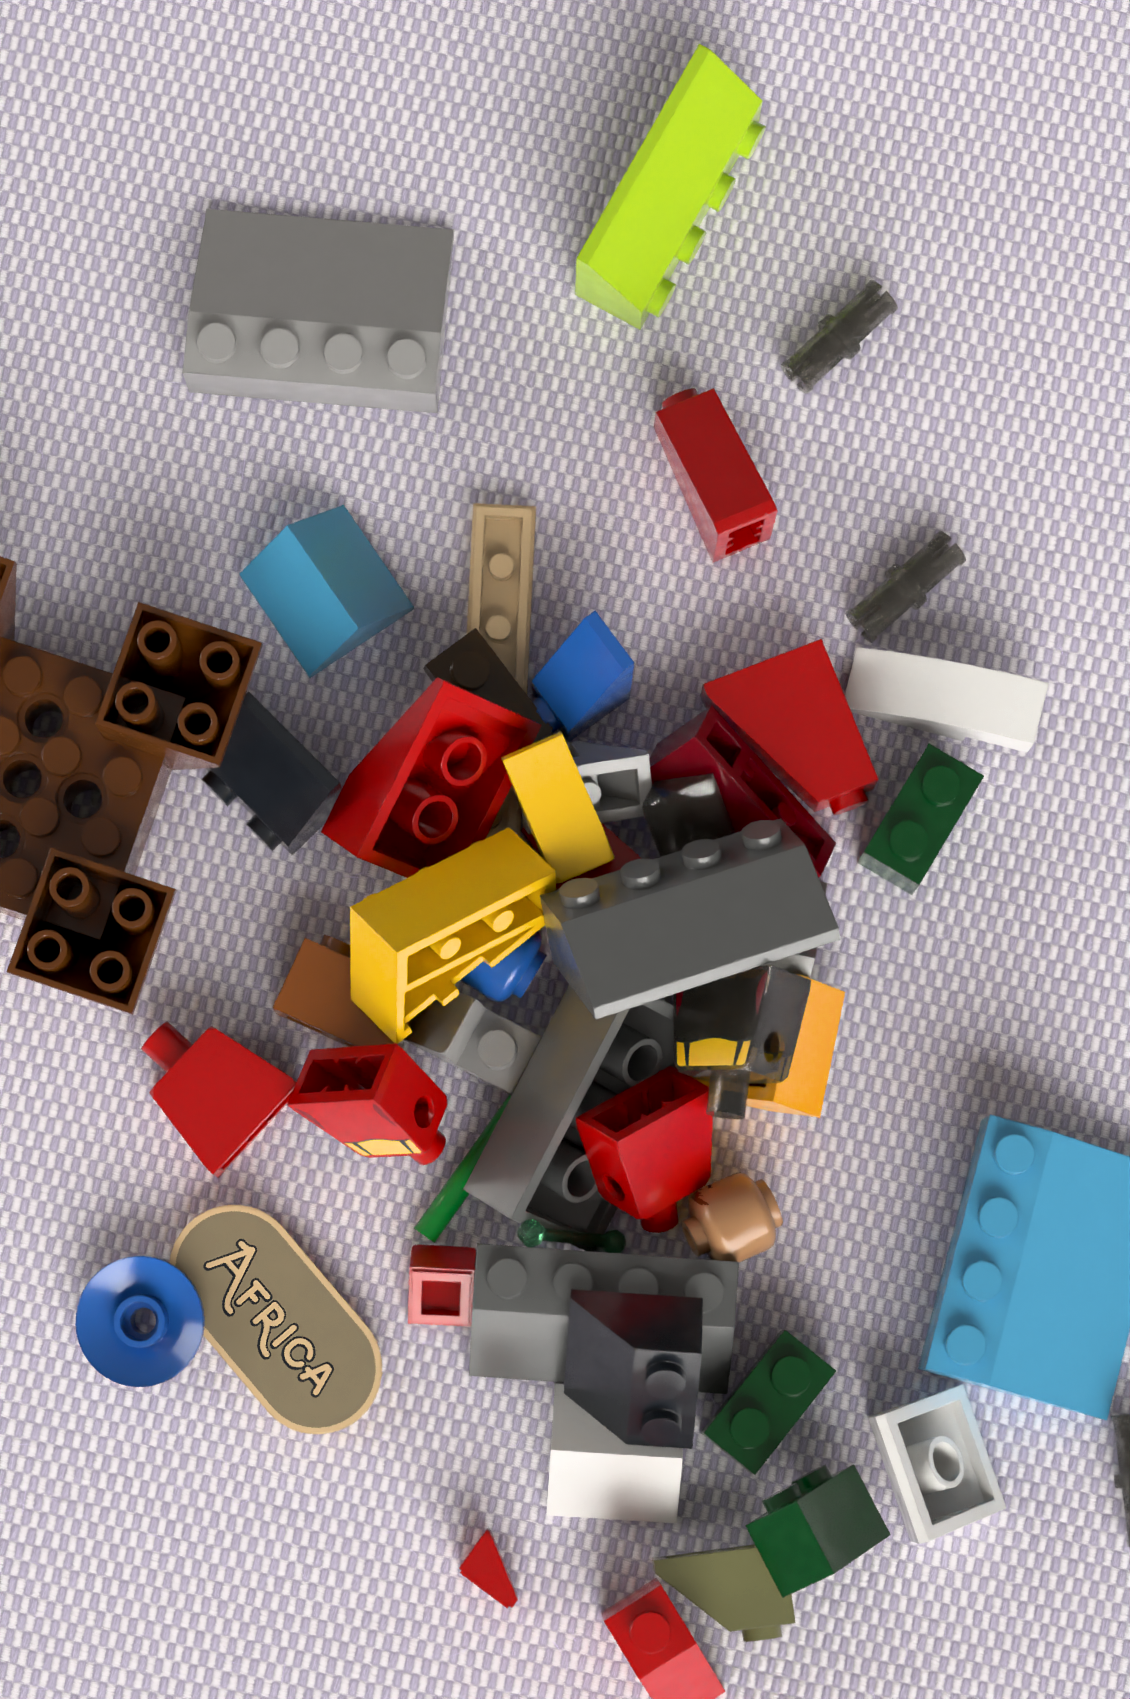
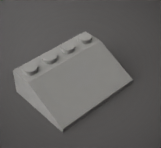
[182,209,454,413]

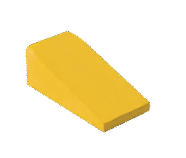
[501,731,615,883]

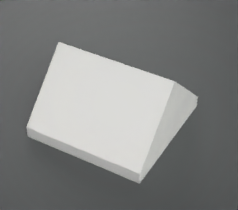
[546,1384,683,1523]
[868,1384,1006,1544]

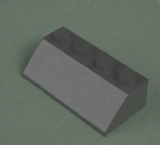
[540,818,841,1020]
[463,985,712,1252]
[469,1243,739,1394]

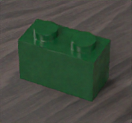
[857,743,984,895]
[700,1330,836,1475]
[745,1464,891,1598]

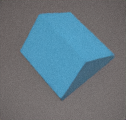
[239,505,414,678]

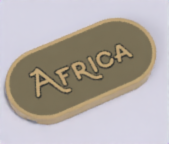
[169,1205,383,1434]

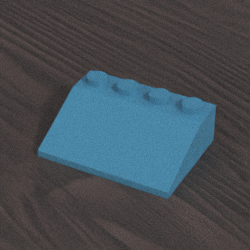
[918,1115,1130,1420]

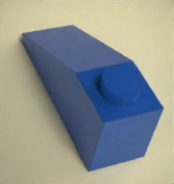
[531,611,634,742]

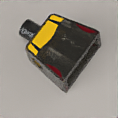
[673,965,811,1120]

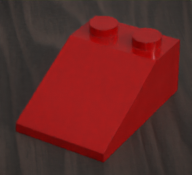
[321,677,542,878]

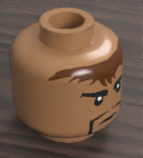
[681,1172,783,1263]

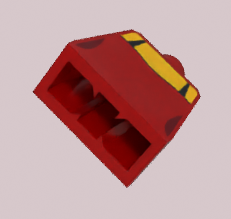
[287,1043,448,1165]

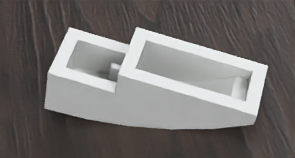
[844,647,1049,752]

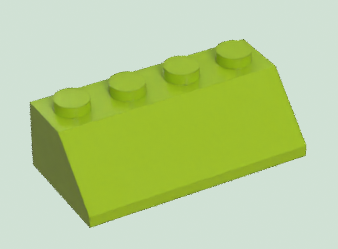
[575,44,766,330]

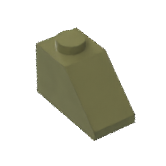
[652,1544,795,1642]

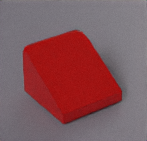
[408,1244,476,1327]
[459,1527,518,1609]

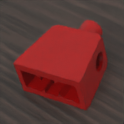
[141,1021,296,1178]
[576,1066,714,1233]

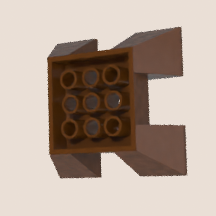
[0,556,263,1015]

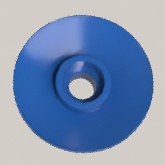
[75,1256,205,1387]

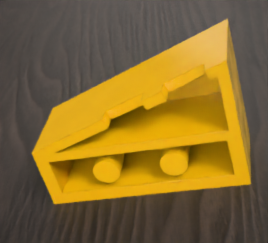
[350,827,556,1044]

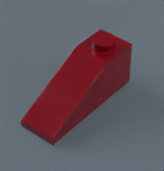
[649,705,836,878]

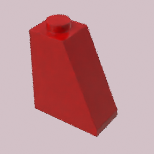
[654,388,778,563]
[700,639,879,815]
[601,1578,726,1699]

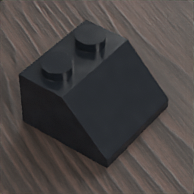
[201,692,342,855]
[564,1289,703,1449]

